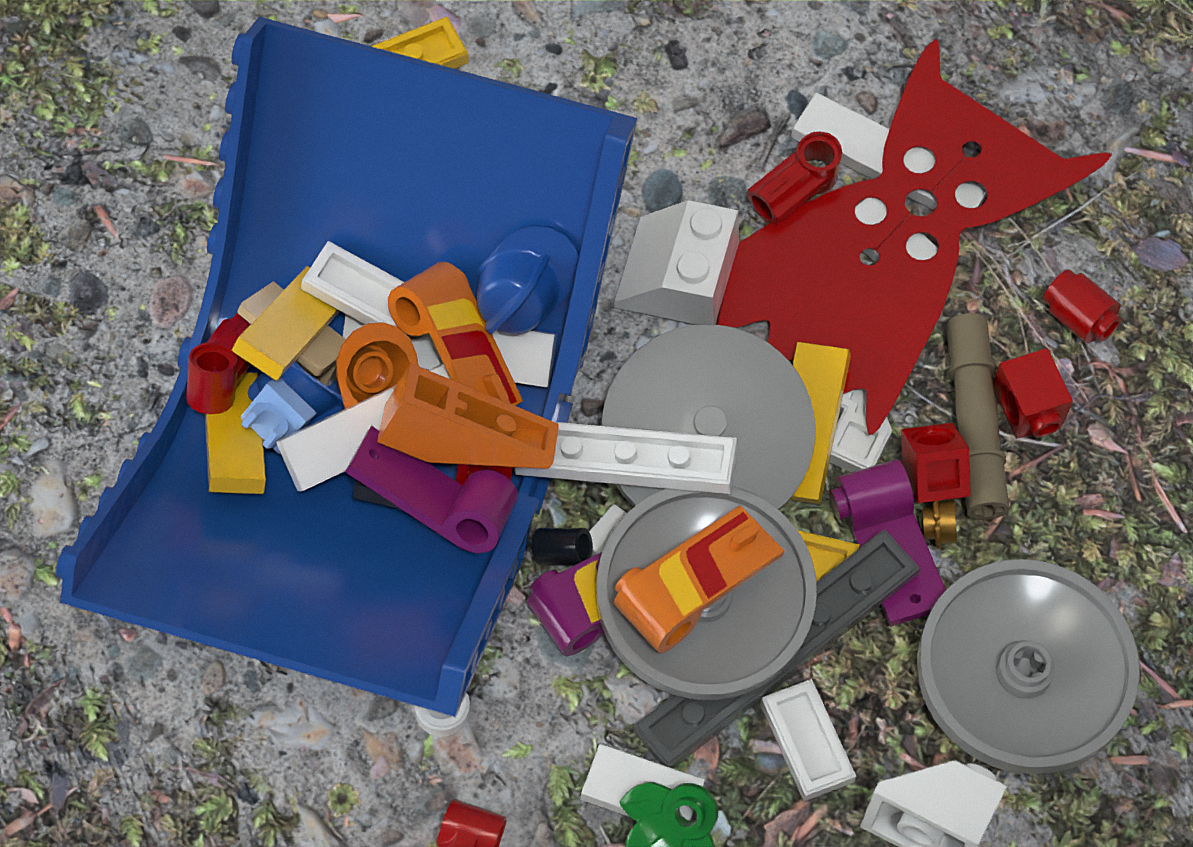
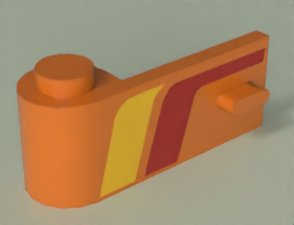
[388,262,523,406]
[614,505,785,653]

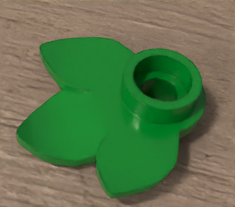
[619,782,718,847]

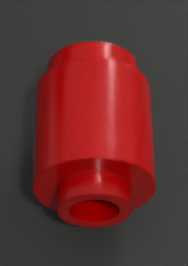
[1043,269,1121,343]

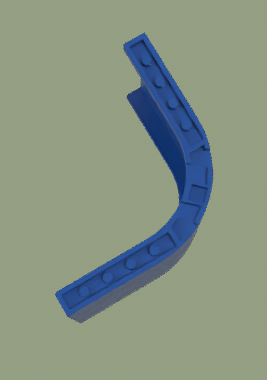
[56,16,638,717]

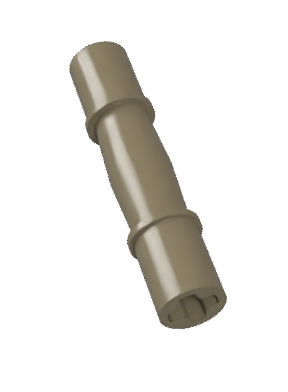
[946,313,1009,520]

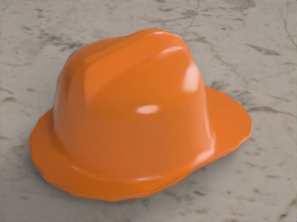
[336,322,419,409]

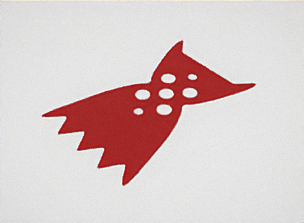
[717,39,1112,435]

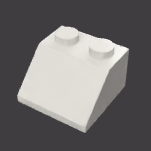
[614,200,739,325]
[860,760,1007,847]

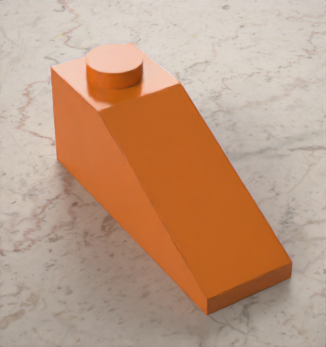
[377,363,559,469]

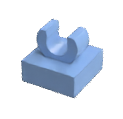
[241,378,316,454]

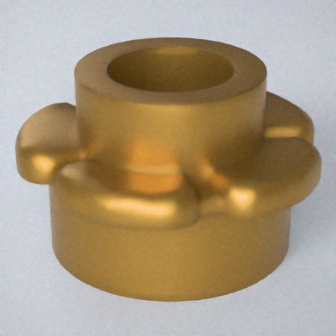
[922,500,957,549]

